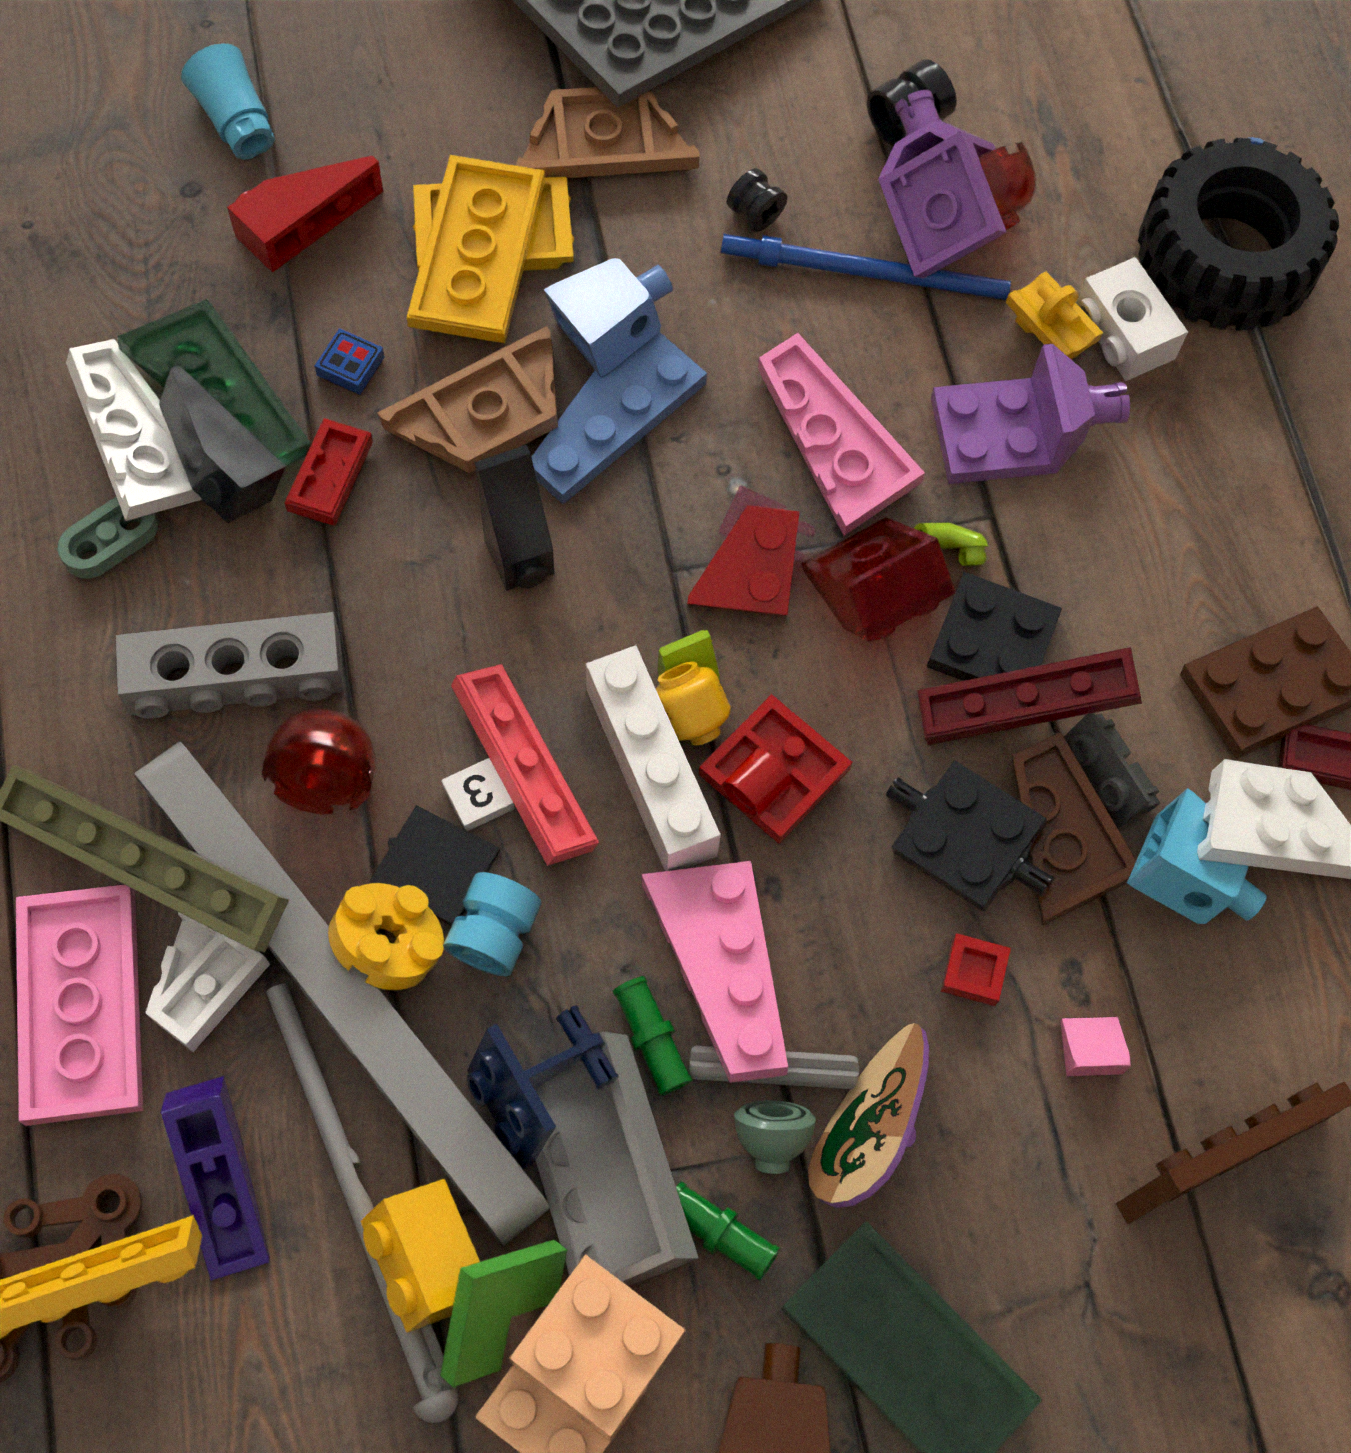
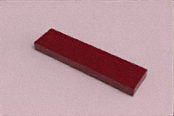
[917,647,1142,745]

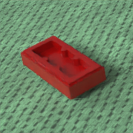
[284,418,373,526]

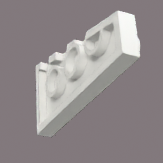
[66,339,202,521]

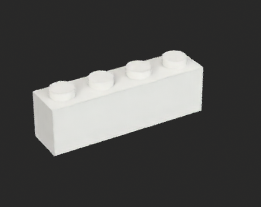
[586,645,721,871]

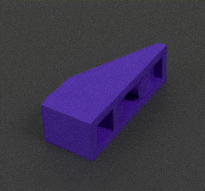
[161,1076,270,1280]

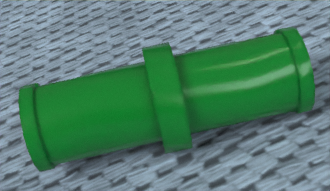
[612,976,693,1096]
[676,1181,781,1281]

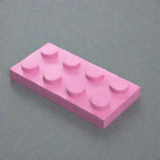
[16,884,143,1126]

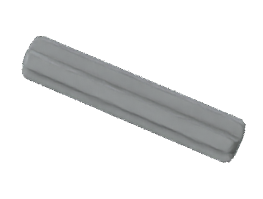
[689,1046,859,1089]

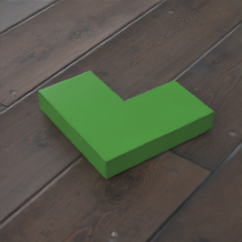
[440,1240,567,1387]

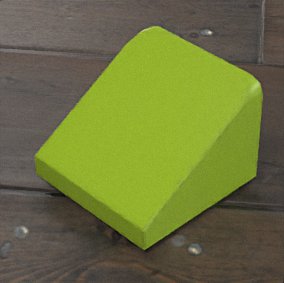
[657,630,720,681]

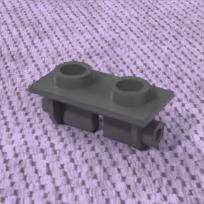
[1064,713,1160,828]

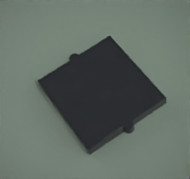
[370,805,500,926]

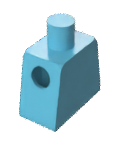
[1127,788,1267,924]

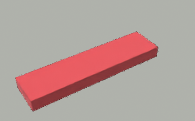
[451,664,599,866]

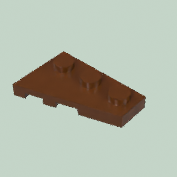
[1012,731,1136,925]

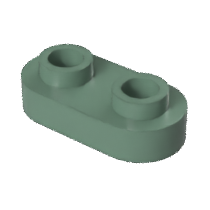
[57,497,159,579]

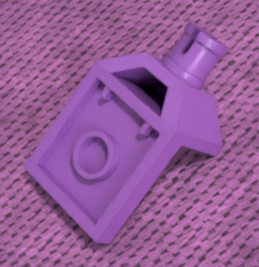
[878,90,1007,278]
[931,344,1130,484]

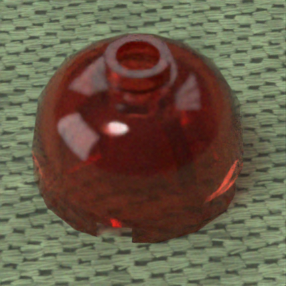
[978,142,1037,230]
[262,709,376,815]

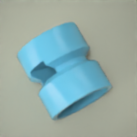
[443,872,542,976]

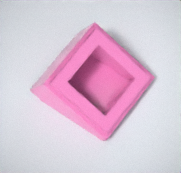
[1060,1017,1131,1076]

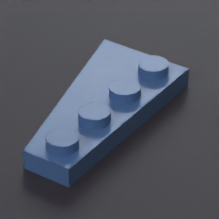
[531,332,707,504]

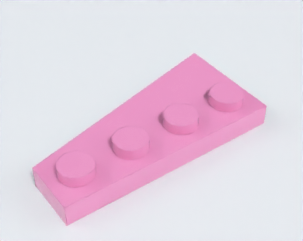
[758,333,925,536]
[641,861,788,1083]

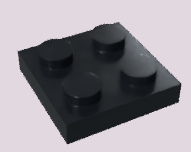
[927,572,1062,681]

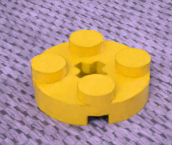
[328,883,444,990]

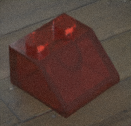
[801,517,956,642]

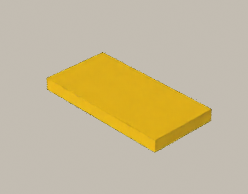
[406,155,545,343]

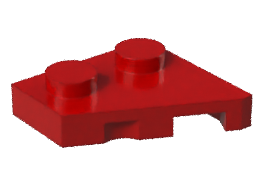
[687,505,800,617]

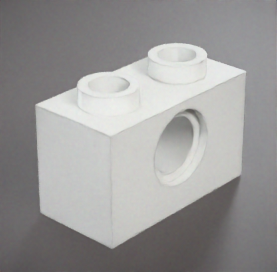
[1076,257,1188,381]

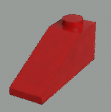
[227,155,384,273]

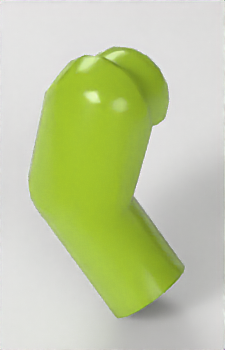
[912,523,989,566]

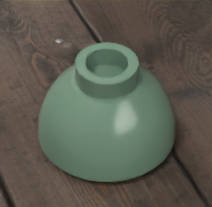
[734,1100,816,1174]

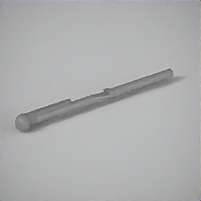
[266,983,459,1423]

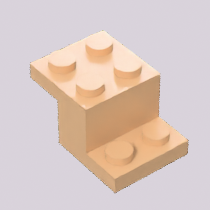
[475,1254,685,1453]

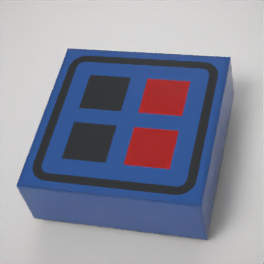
[314,328,385,395]

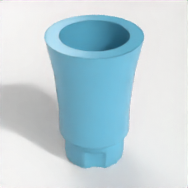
[181,43,275,160]

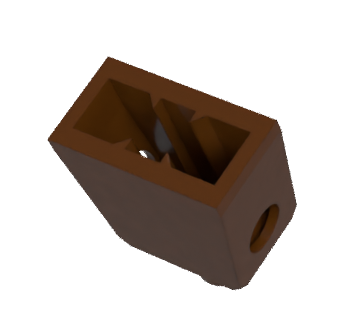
[716,1343,831,1453]

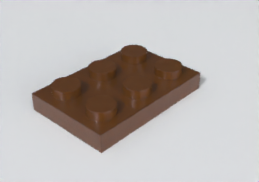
[1180,606,1351,759]

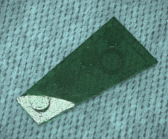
[117,299,311,466]

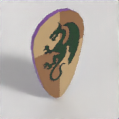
[808,1023,929,1208]

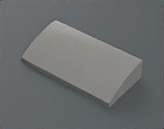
[535,1031,698,1286]

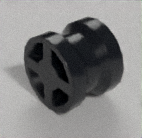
[726,168,788,232]

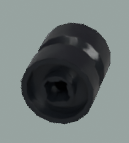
[867,59,957,146]

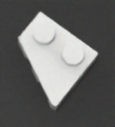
[146,912,270,1052]

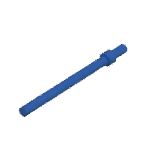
[721,234,1011,300]

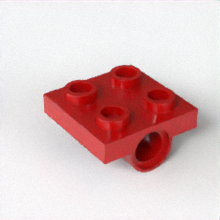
[698,694,853,844]

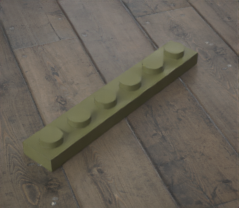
[0,764,289,953]

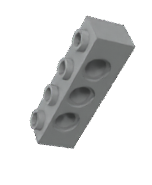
[116,612,345,719]

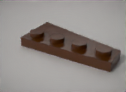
[1116,1081,1351,1225]

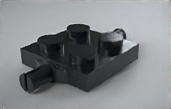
[886,760,1055,912]

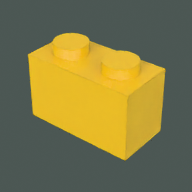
[361,1179,480,1333]

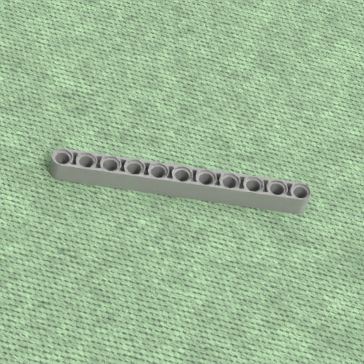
[134,741,550,1247]

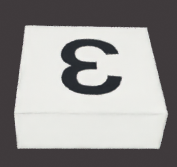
[441,758,515,831]

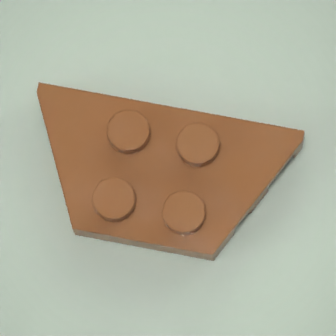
[516,87,700,178]
[377,326,558,473]

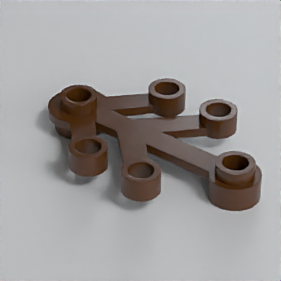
[0,1174,142,1383]

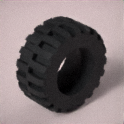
[1138,138,1339,331]

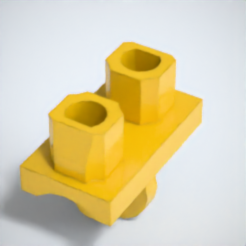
[1006,271,1103,360]

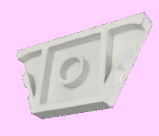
[1197,759,1351,879]

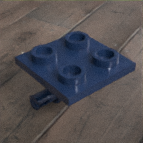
[467,1005,619,1169]

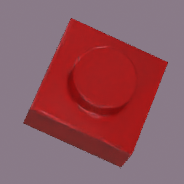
[941,933,1011,1006]

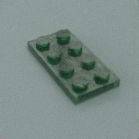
[781,1221,1042,1453]

